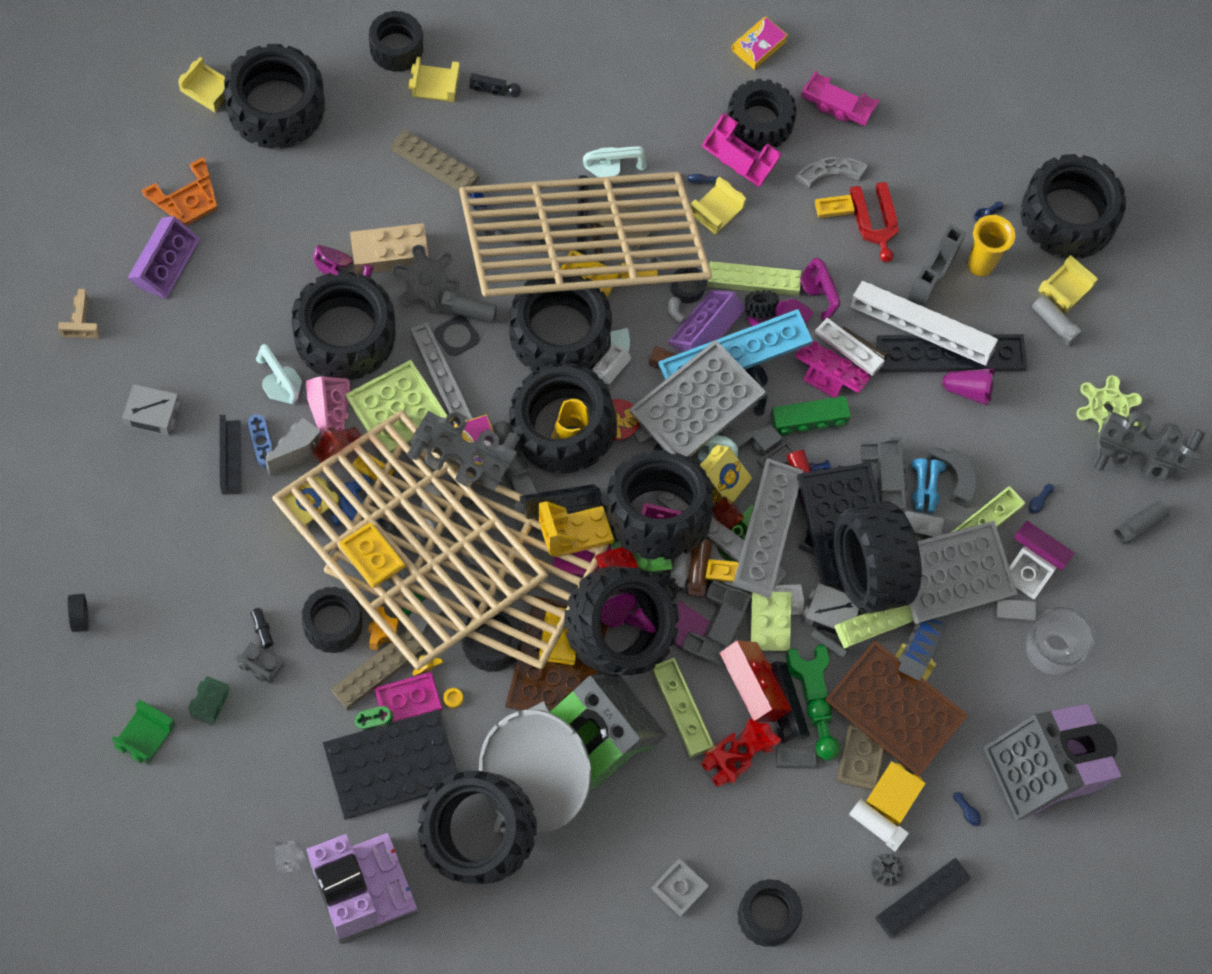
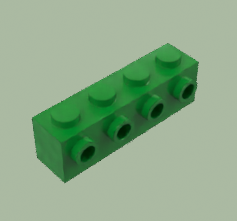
[770,396,851,436]

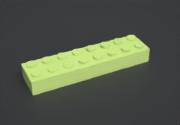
[707,261,801,296]
[952,486,1025,532]
[834,605,914,649]
[651,658,714,758]

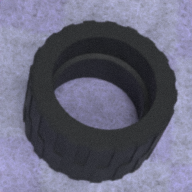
[369,11,423,72]
[301,587,363,653]
[463,606,522,672]
[737,879,803,947]

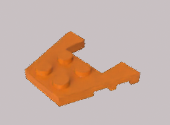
[141,157,217,226]

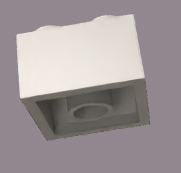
[1009,546,1057,600]

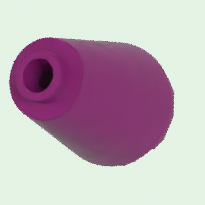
[942,369,995,406]

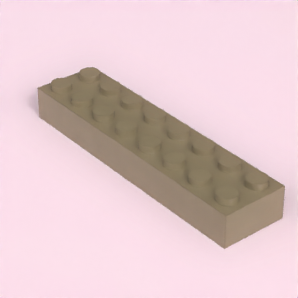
[391,129,479,191]
[331,630,425,710]

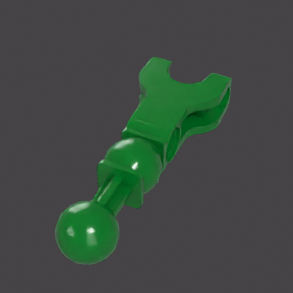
[786,644,840,761]

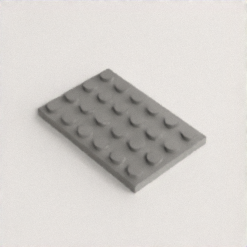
[629,340,766,457]
[909,521,1018,624]

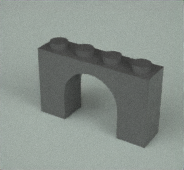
[908,224,966,307]

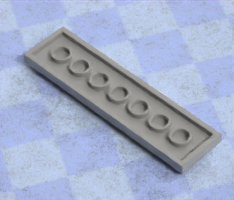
[732,458,803,598]

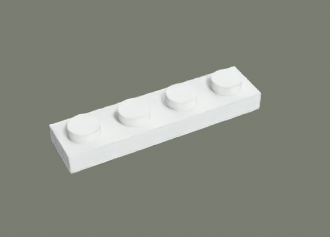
[815,318,885,376]

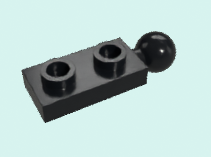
[470,73,521,97]

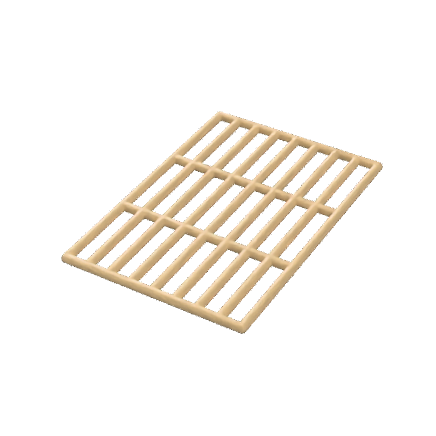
[459,172,712,297]
[272,410,548,670]
[324,444,609,669]

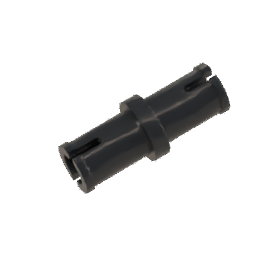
[250,608,274,648]

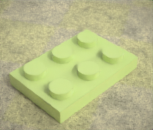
[750,591,792,651]

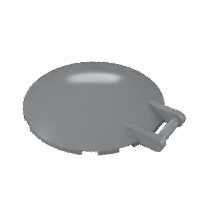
[479,710,591,839]

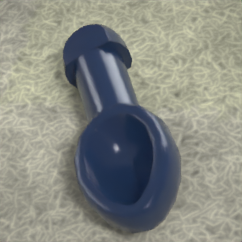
[687,174,722,184]
[974,201,1004,221]
[1029,483,1054,514]
[953,792,981,826]

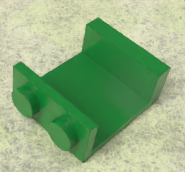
[112,699,175,765]

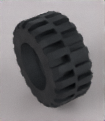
[727,79,797,150]

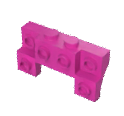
[801,70,879,126]
[702,113,782,187]

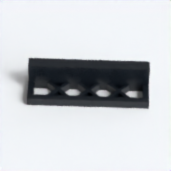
[219,415,241,495]
[519,484,602,519]
[771,661,810,744]

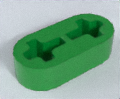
[355,706,394,730]

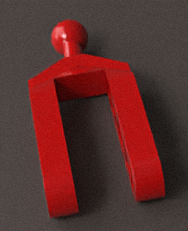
[850,182,899,263]

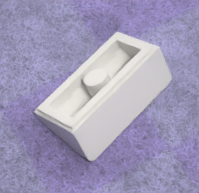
[592,345,631,384]

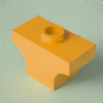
[368,606,399,650]

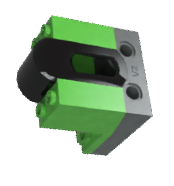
[549,674,667,790]

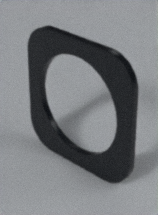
[435,316,479,356]

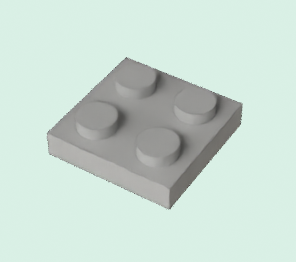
[651,859,709,917]

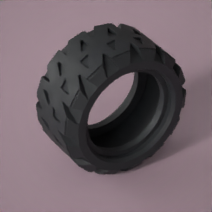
[224,44,325,149]
[1020,154,1126,258]
[291,271,396,380]
[509,276,612,373]
[509,363,617,473]
[607,450,713,560]
[834,501,922,614]
[564,566,679,676]
[418,771,537,884]

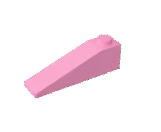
[306,376,351,453]

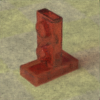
[313,426,362,463]

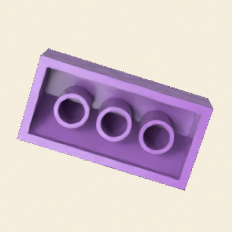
[128,216,201,299]
[668,290,746,353]

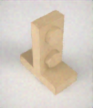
[58,289,100,339]

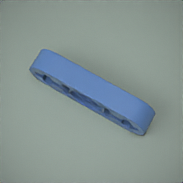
[248,414,272,468]

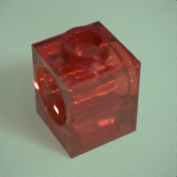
[712,496,743,530]

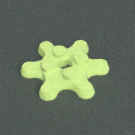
[1076,375,1142,432]

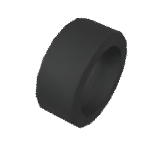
[671,267,706,303]
[67,593,89,632]

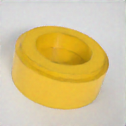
[443,688,463,709]

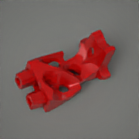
[700,718,781,786]

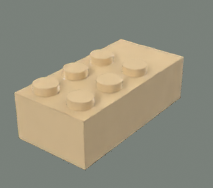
[350,223,429,275]

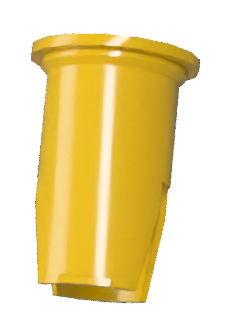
[967,215,1016,277]
[551,399,589,439]

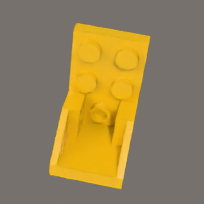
[539,501,614,557]

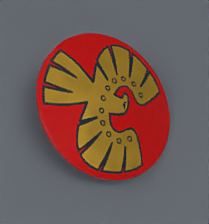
[612,399,640,440]

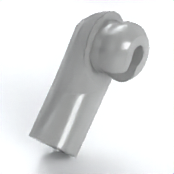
[668,297,686,324]

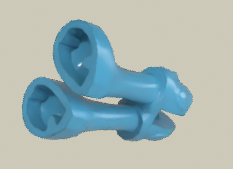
[910,458,946,513]

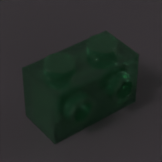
[188,676,230,726]

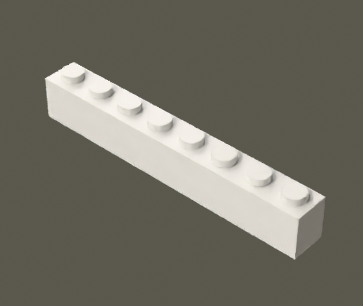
[851,281,998,366]

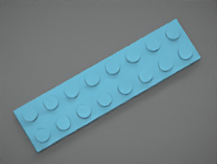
[658,309,813,380]

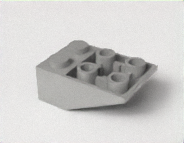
[265,418,323,476]
[904,509,944,542]

